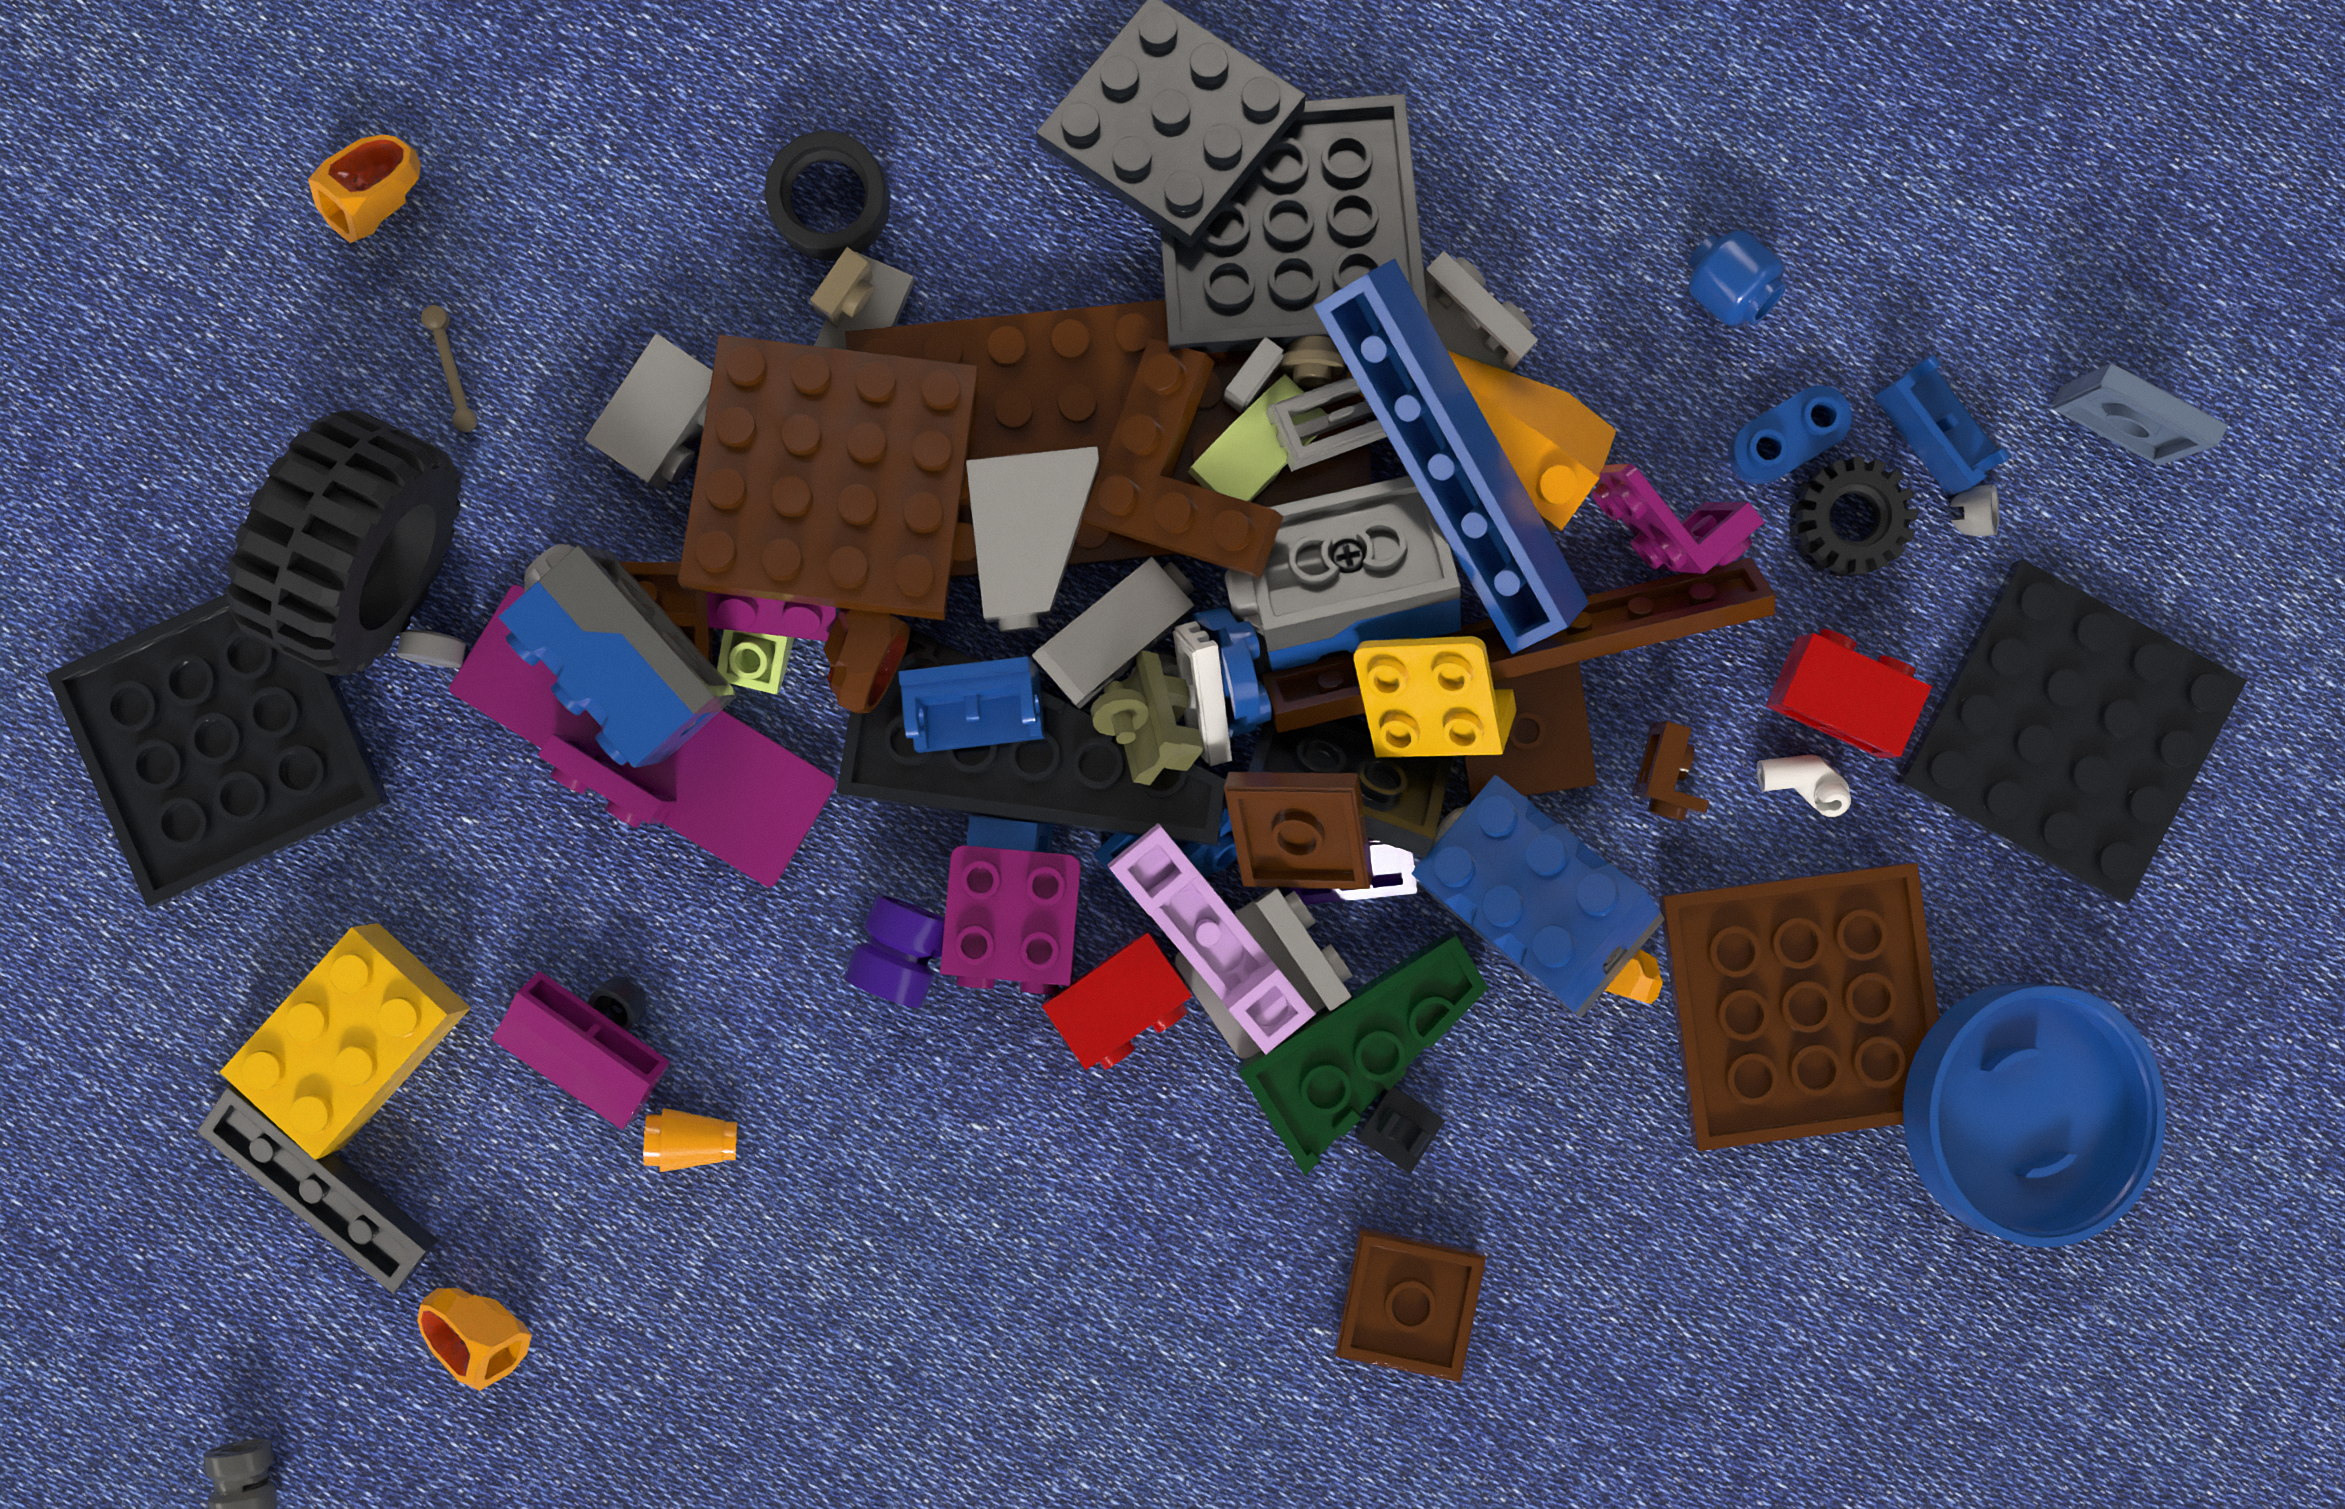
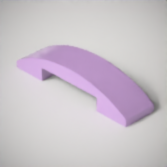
[1107,823,1315,1054]

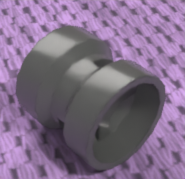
[203,1439,278,1509]

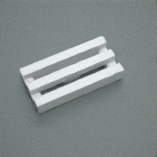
[1173,621,1232,766]

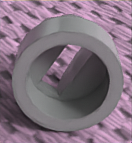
[1950,484,1999,536]

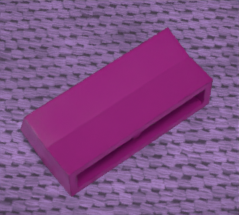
[491,971,670,1130]

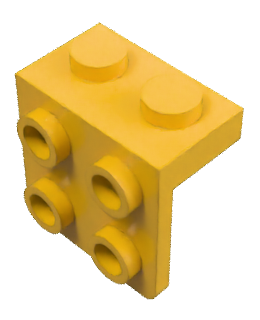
[1354,636,1517,757]

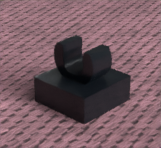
[1355,1085,1445,1174]

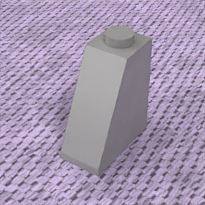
[966,446,1099,632]
[1032,557,1195,711]

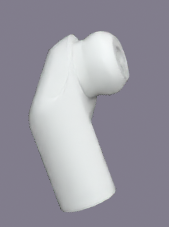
[1757,754,1851,817]

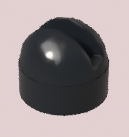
[588,976,647,1031]

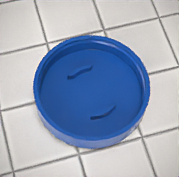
[1903,982,2166,1247]

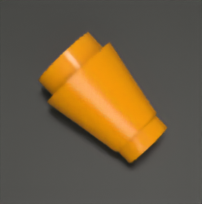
[643,1108,737,1172]

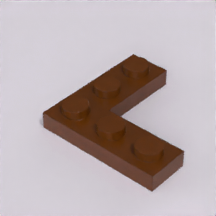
[1082,338,1283,579]

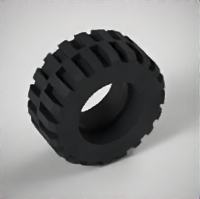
[226,410,461,675]

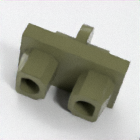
[1090,650,1203,785]

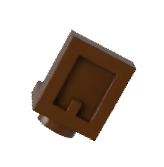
[1632,721,1710,822]

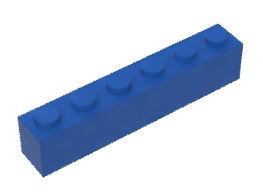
[1313,258,1589,654]

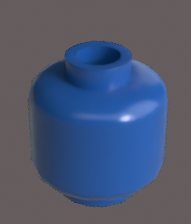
[1688,230,1786,326]

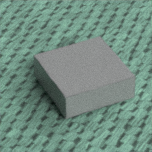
[1223,337,1284,413]

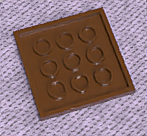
[678,334,978,620]
[1658,862,1939,1151]

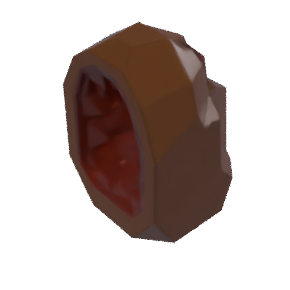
[823,608,911,714]

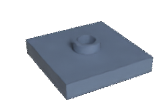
[2050,363,2229,466]

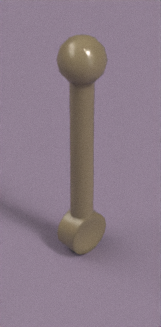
[421,305,478,433]

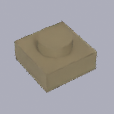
[810,247,874,327]

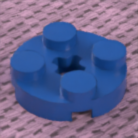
[1192,606,1272,738]

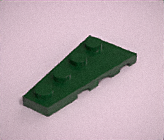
[1236,930,1489,1176]

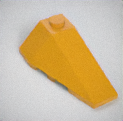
[1343,350,1617,532]

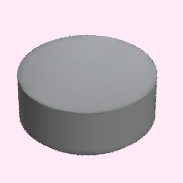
[397,629,466,668]

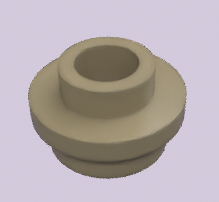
[1280,336,1345,387]

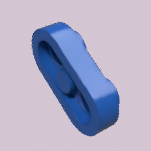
[1728,385,1852,484]

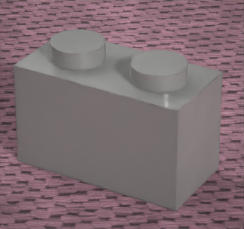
[584,333,713,491]

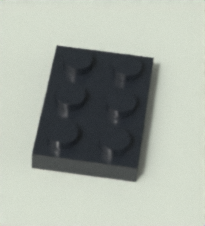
[1247,716,1452,857]

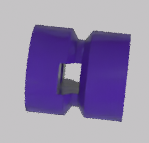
[843,894,945,1008]

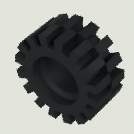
[1789,457,1918,577]

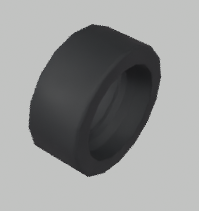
[764,130,891,262]

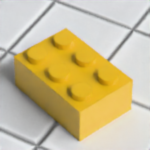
[219,923,471,1160]

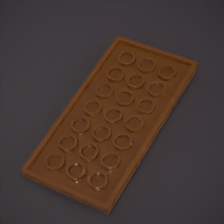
[845,300,1373,579]

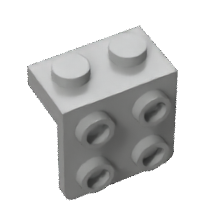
[1424,251,1538,372]
[1175,887,1353,1059]

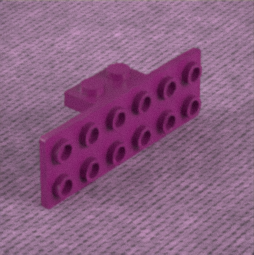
[449,585,837,887]

